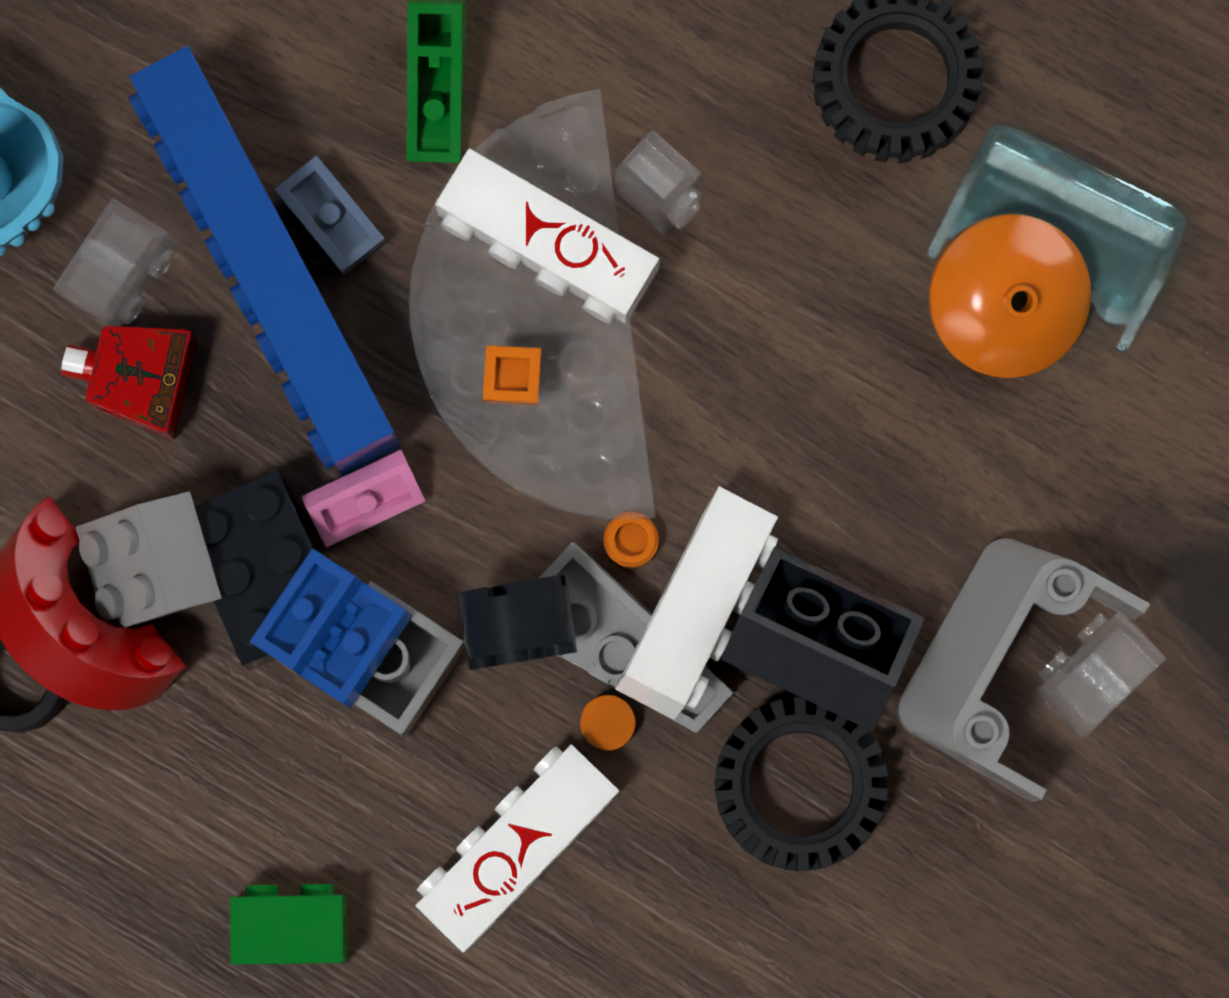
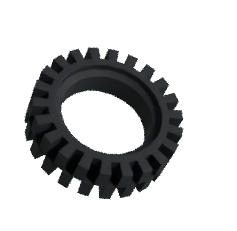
[812,0,984,163]
[714,697,888,871]

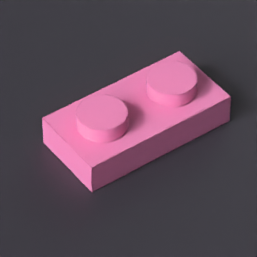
[301,450,425,548]

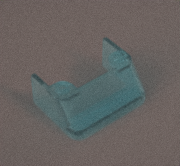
[926,125,1187,354]

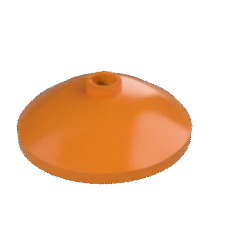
[928,214,1091,378]

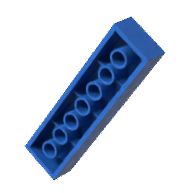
[128,46,401,476]

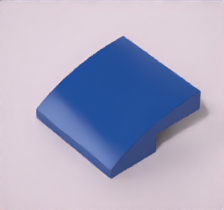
[250,548,413,709]

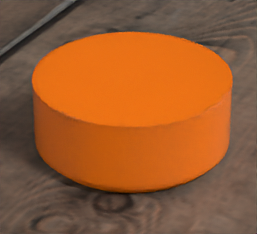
[604,512,659,569]
[580,695,635,751]

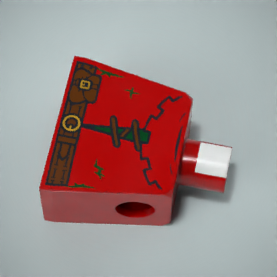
[61,326,198,440]

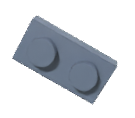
[274,155,386,276]

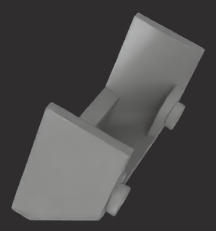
[897,538,1150,803]

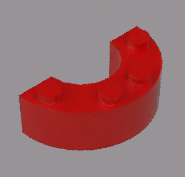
[0,496,186,710]

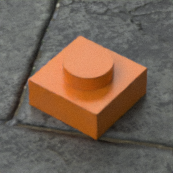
[483,345,542,406]

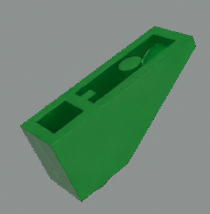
[406,0,466,163]

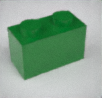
[230,884,348,965]

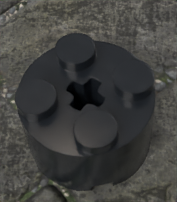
[456,575,577,670]

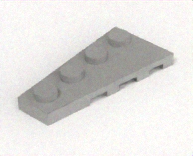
[539,542,736,733]

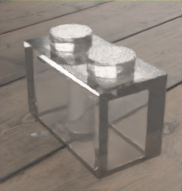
[615,129,702,235]
[53,198,175,326]
[1034,610,1167,738]

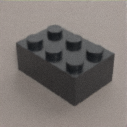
[194,469,316,671]
[721,547,925,731]

